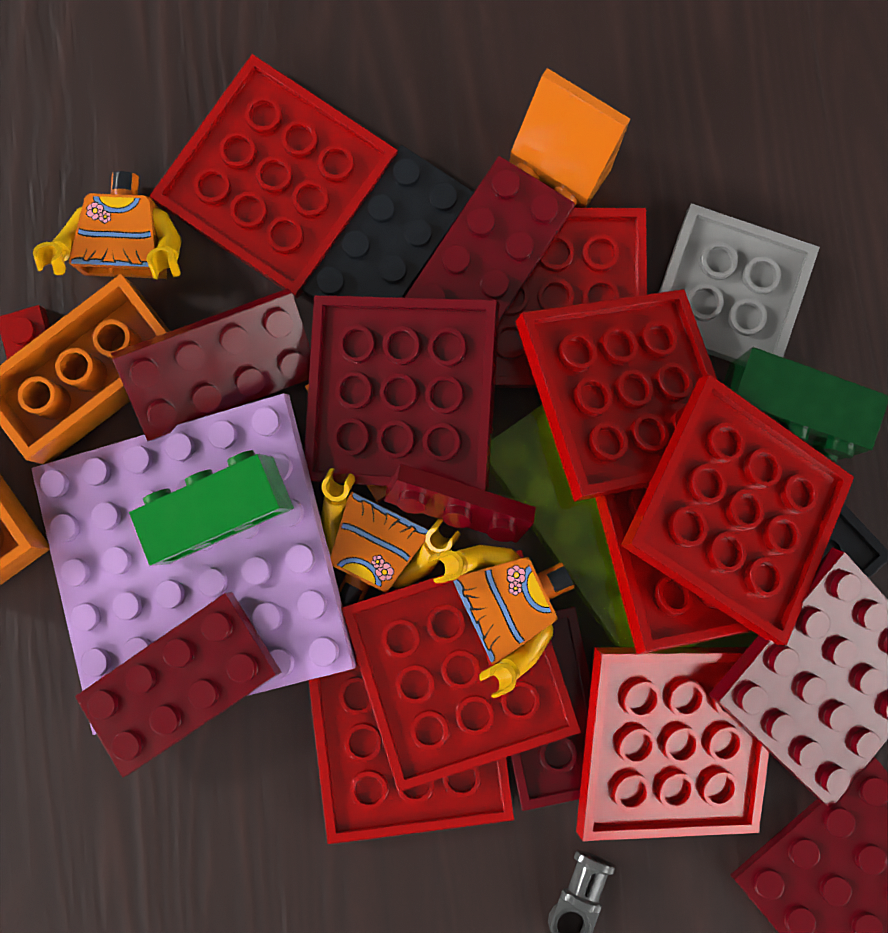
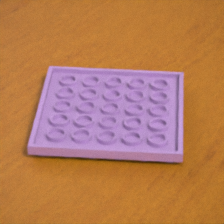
[31,393,358,735]

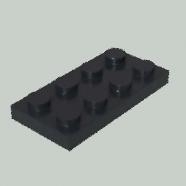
[302,145,474,300]

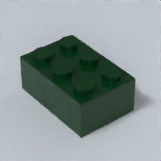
[723,347,888,463]

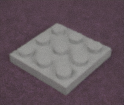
[659,203,820,362]

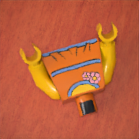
[33,171,181,279]
[321,468,460,605]
[428,545,574,698]

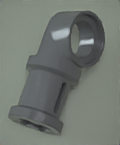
[548,850,616,933]

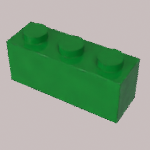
[129,450,294,566]

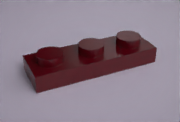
[384,464,536,543]

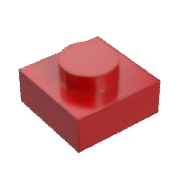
[0,305,50,360]

